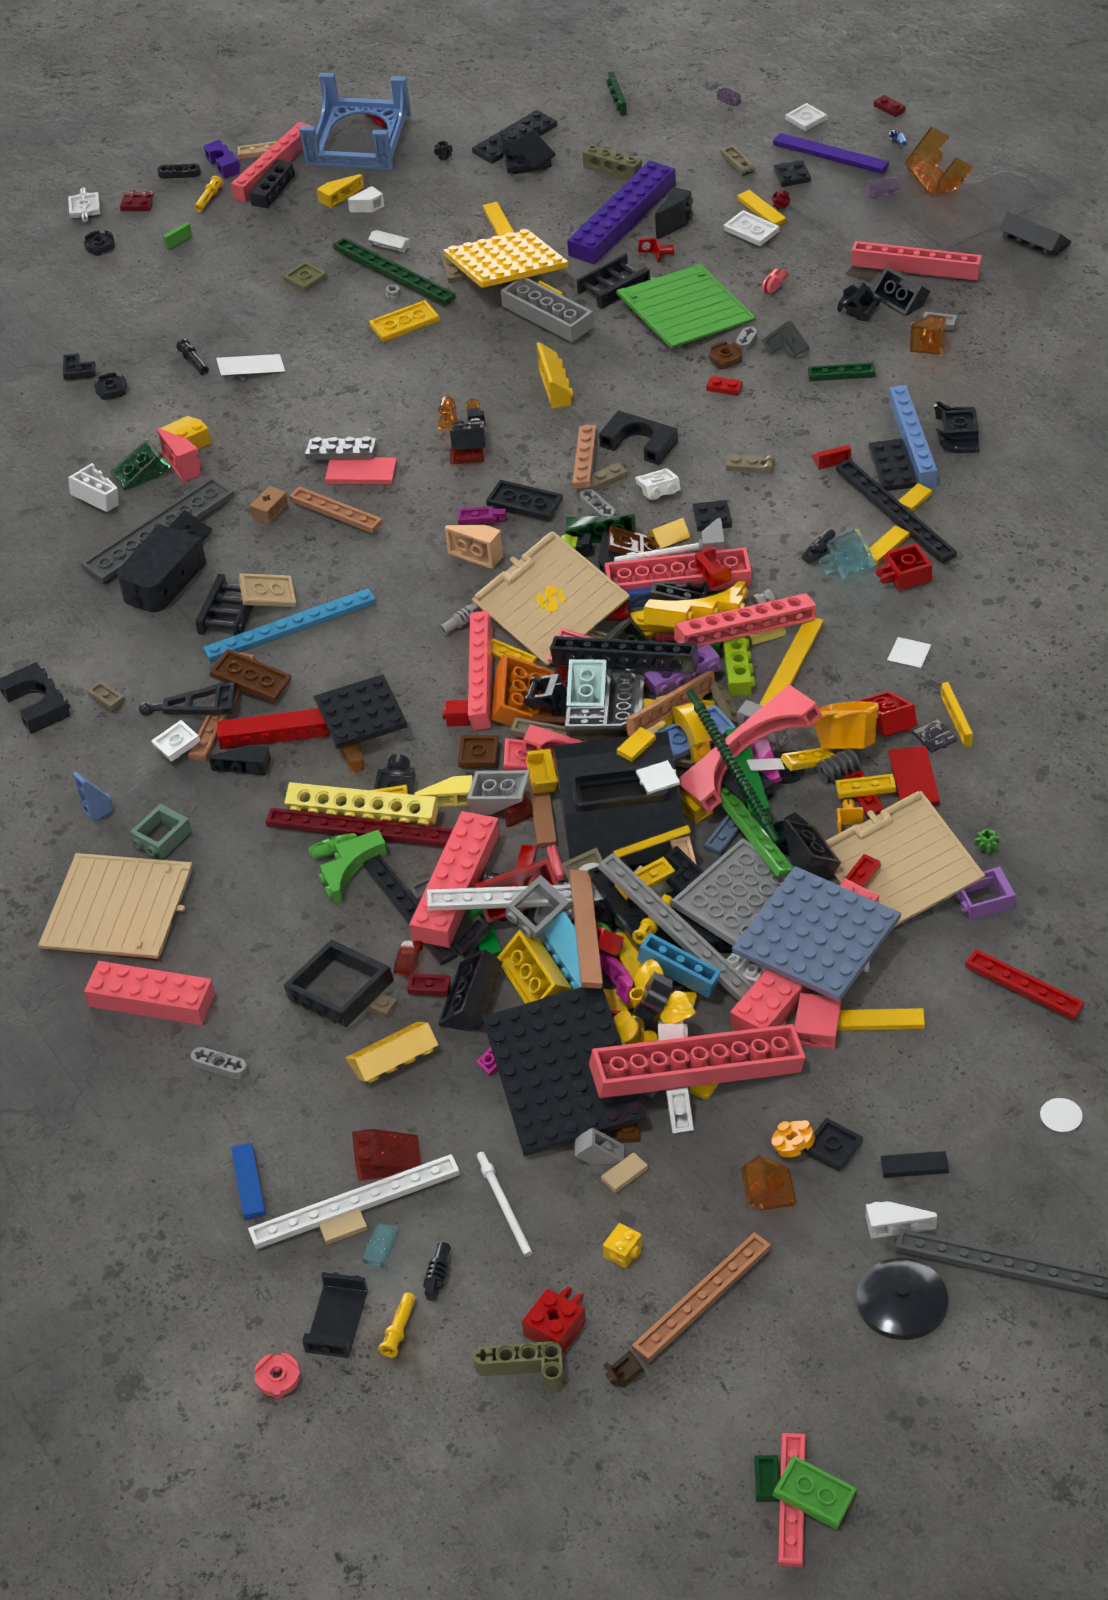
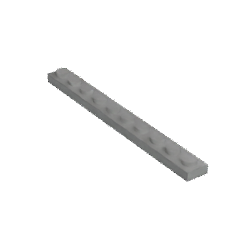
[598,853,753,1001]

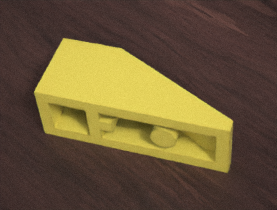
[415,775,473,807]

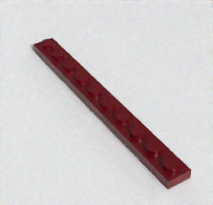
[266,807,453,847]

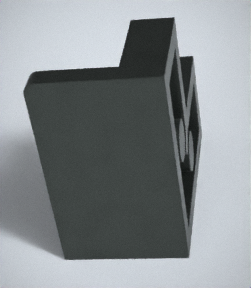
[761,321,810,358]

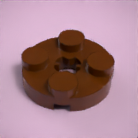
[709,341,742,369]

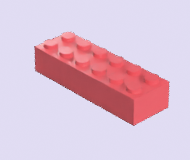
[84,961,215,1025]

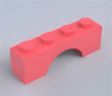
[521,724,584,754]

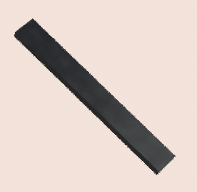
[363,854,458,966]

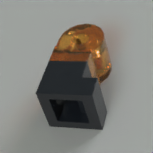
[466,398,486,427]

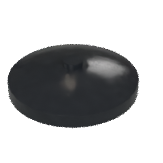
[857,1258,948,1340]

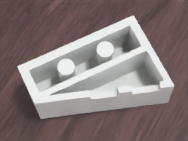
[68,463,119,512]

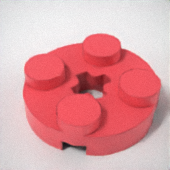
[255,1353,301,1399]

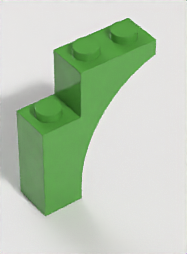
[318,830,387,905]

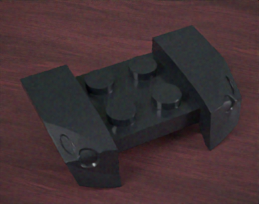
[934,401,980,453]

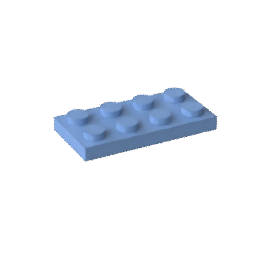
[653,705,736,761]

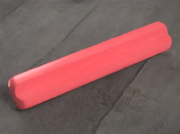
[547,845,566,882]

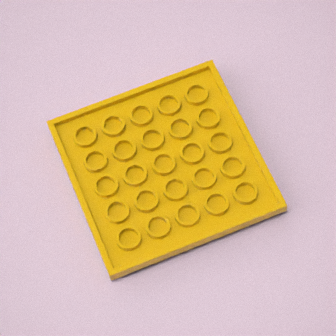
[443,229,568,288]

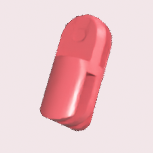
[762,269,788,294]

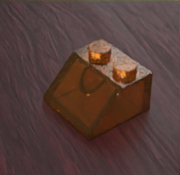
[910,315,947,355]
[741,1155,797,1210]

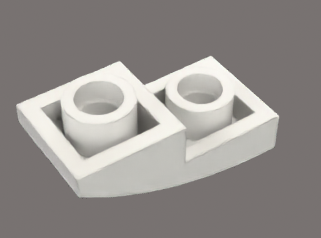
[726,953,766,985]

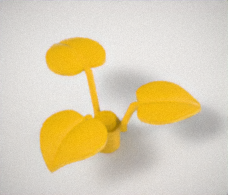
[613,959,696,1044]
[603,987,697,1045]

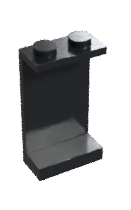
[302,1272,368,1358]

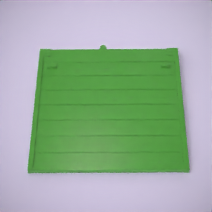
[616,264,756,349]

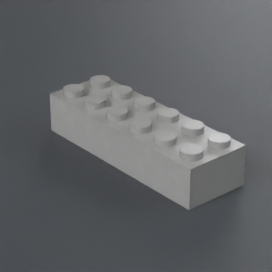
[501,277,594,342]

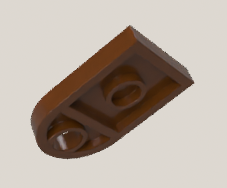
[608,525,660,555]

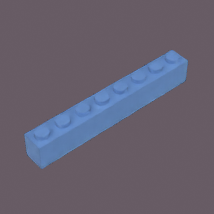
[889,385,937,488]

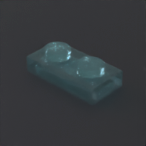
[362,1223,399,1268]

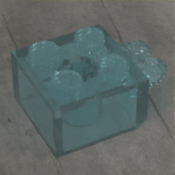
[819,528,875,579]

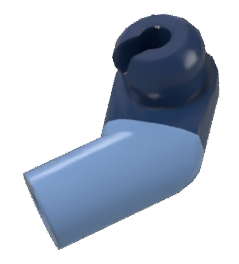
[889,130,907,147]

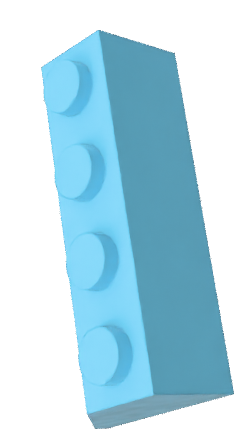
[542,911,581,990]

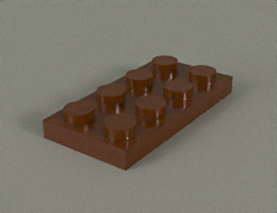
[210,649,292,703]

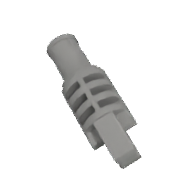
[439,603,482,635]

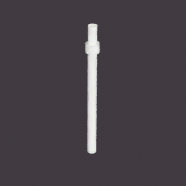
[614,543,699,562]
[476,1152,532,1257]

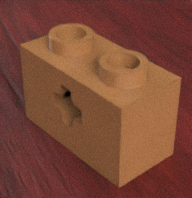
[250,486,289,525]

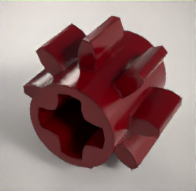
[771,189,791,210]

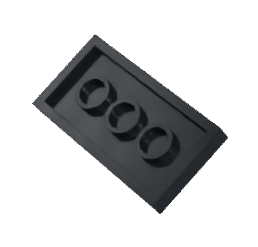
[869,438,917,491]
[486,480,563,521]

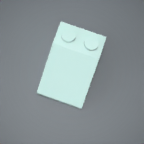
[566,659,606,707]

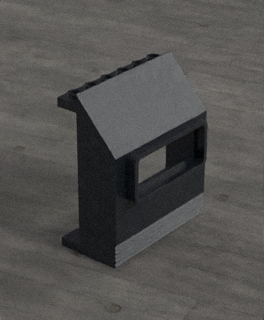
[553,731,686,872]

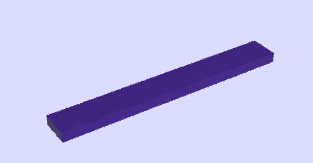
[773,133,889,174]

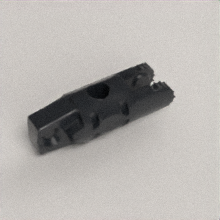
[802,529,836,564]

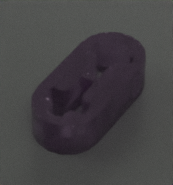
[716,88,741,106]

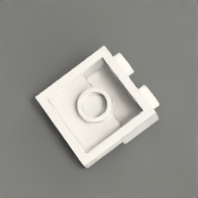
[635,468,681,500]

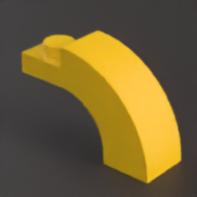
[672,703,712,763]

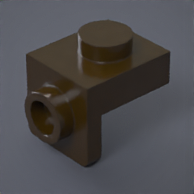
[603,1351,644,1388]

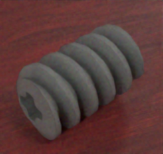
[817,748,861,784]

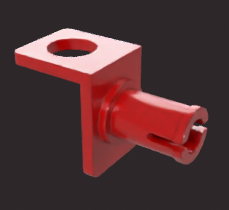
[637,238,675,262]

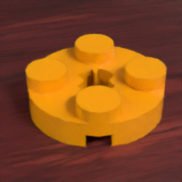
[771,1120,815,1157]

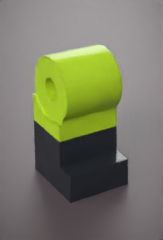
[561,533,592,557]

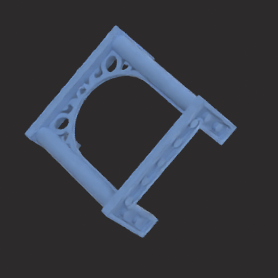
[299,73,411,170]

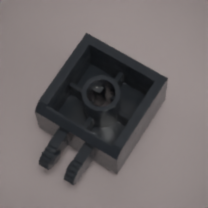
[450,418,486,450]

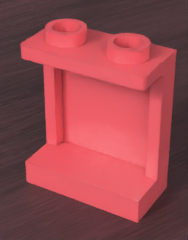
[795,993,842,1049]

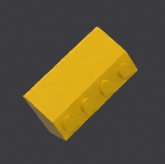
[536,342,573,409]
[497,929,572,1003]
[345,1022,438,1083]

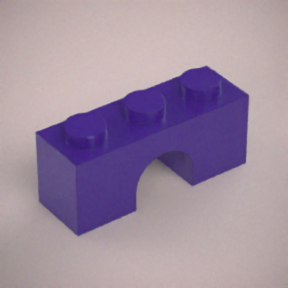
[203,140,241,179]

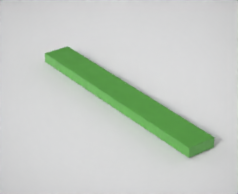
[720,784,794,877]

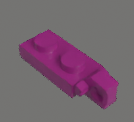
[458,506,506,525]

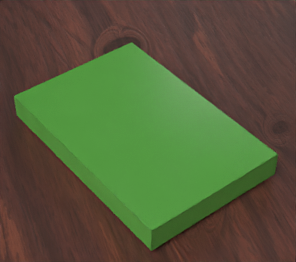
[772,1455,857,1530]

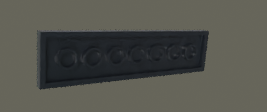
[588,857,688,994]

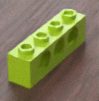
[722,636,755,697]

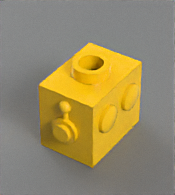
[603,1223,643,1269]

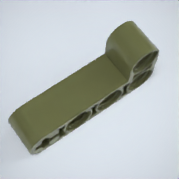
[473,1341,564,1391]

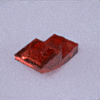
[393,941,423,975]

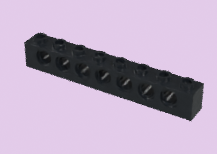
[550,636,700,673]

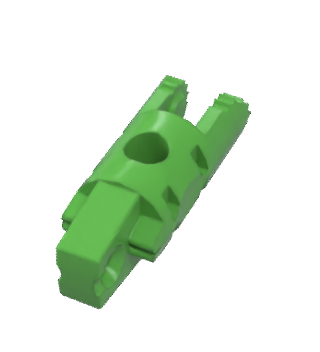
[308,833,357,859]

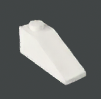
[866,1201,937,1239]

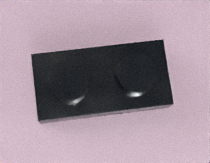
[451,915,493,958]

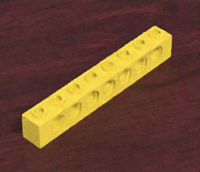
[284,782,439,826]

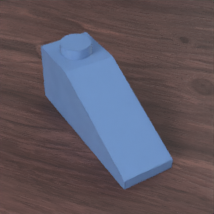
[73,771,113,822]

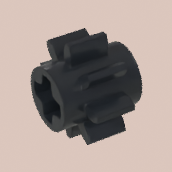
[434,141,453,160]

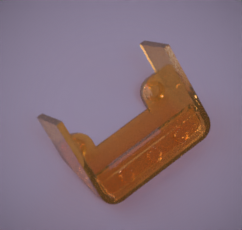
[905,126,974,195]

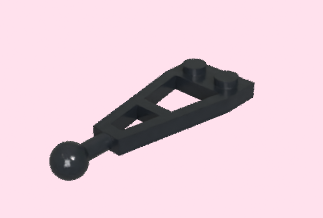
[139,682,237,716]

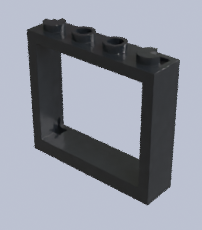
[283,939,394,1028]

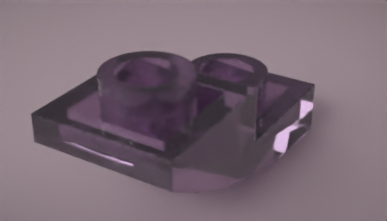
[865,177,900,198]

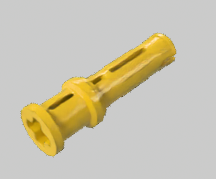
[194,176,223,212]
[632,894,672,945]
[378,1292,417,1358]

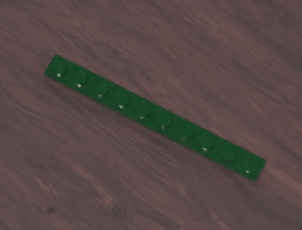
[333,237,456,306]

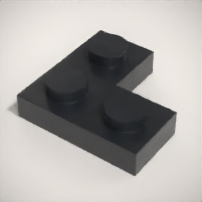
[63,353,96,380]
[664,846,703,894]

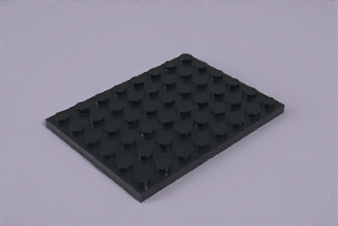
[482,987,647,1157]

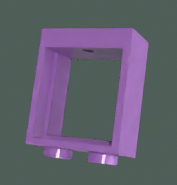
[954,867,1016,920]

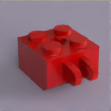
[875,543,932,591]
[522,1286,586,1354]

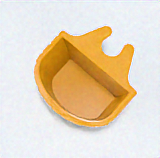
[813,702,879,749]

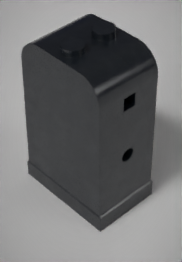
[117,524,207,612]

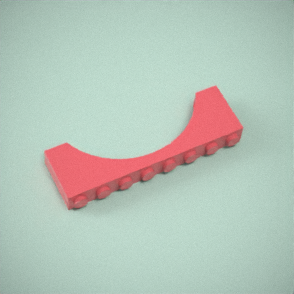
[678,685,823,814]

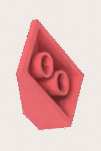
[157,428,201,482]

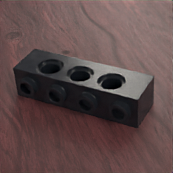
[250,160,295,209]

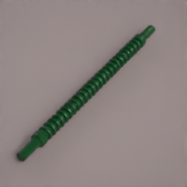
[686,688,781,844]

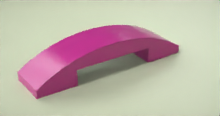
[599,949,633,1004]

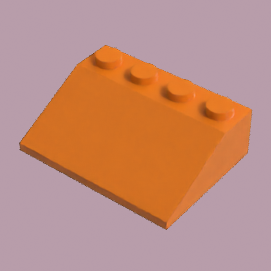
[491,653,555,726]

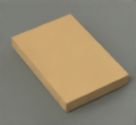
[238,573,296,607]

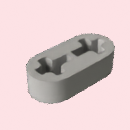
[736,327,757,352]

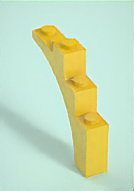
[644,581,748,628]

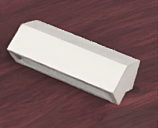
[368,230,410,253]

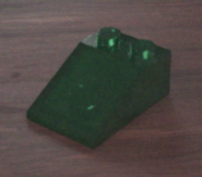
[111,438,171,491]

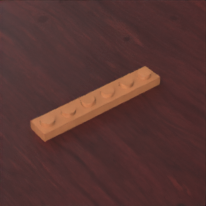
[572,425,597,489]
[289,486,383,534]

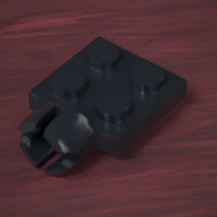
[373,754,416,795]

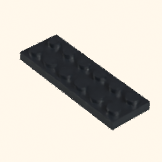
[472,110,557,164]

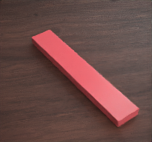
[778,1433,805,1567]

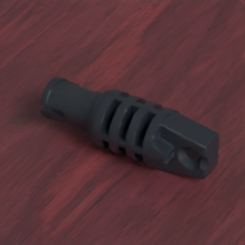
[423,1242,451,1301]

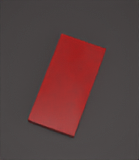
[888,746,940,806]

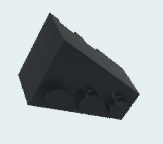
[649,581,708,601]

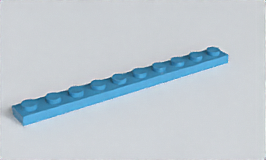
[203,588,376,663]

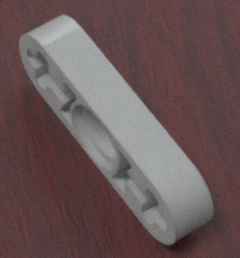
[580,488,615,516]
[191,1047,248,1079]

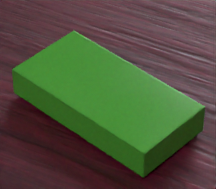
[163,222,192,250]

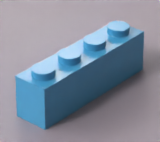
[637,933,721,998]

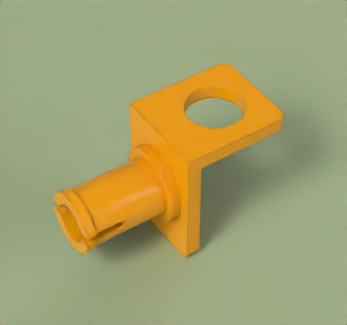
[837,799,863,834]

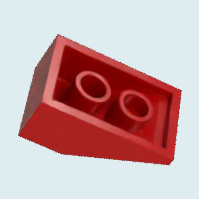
[856,691,917,736]

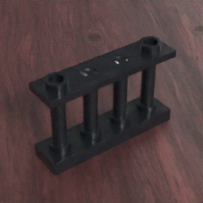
[576,253,650,309]
[195,574,254,636]

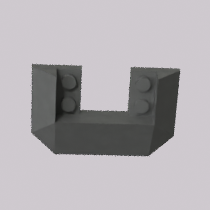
[565,668,644,736]

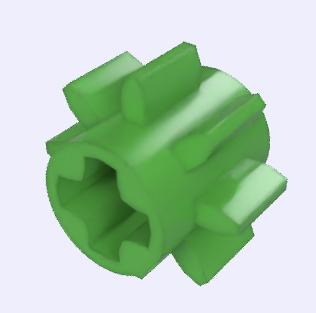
[975,829,1000,853]

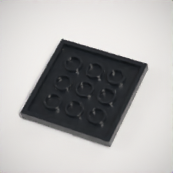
[314,674,408,749]

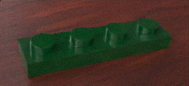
[606,71,627,116]

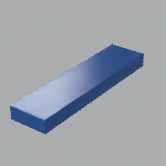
[231,1142,266,1220]

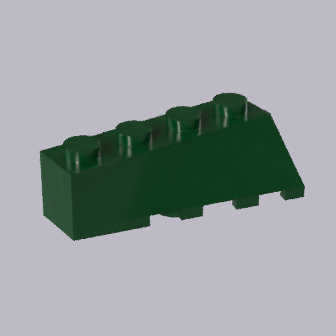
[565,514,636,543]

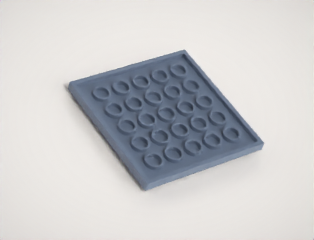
[732,866,901,1002]

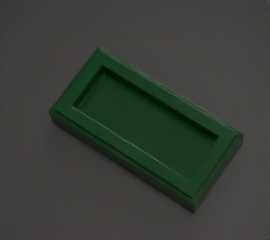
[754,1455,780,1502]

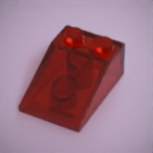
[352,1129,421,1181]

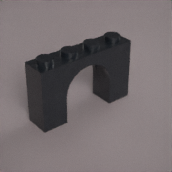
[599,410,678,465]
[0,662,71,734]

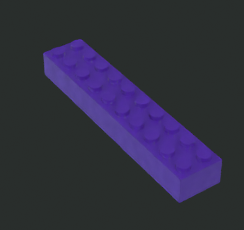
[567,160,676,265]

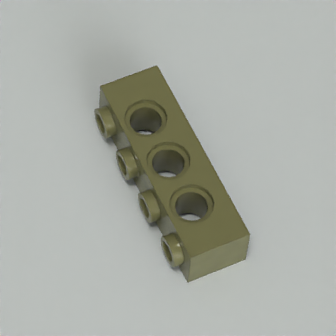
[582,145,642,181]

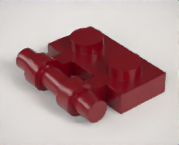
[120,190,154,211]

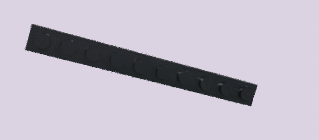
[836,459,957,564]

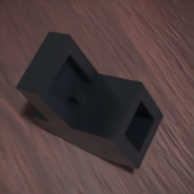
[633,971,673,1024]

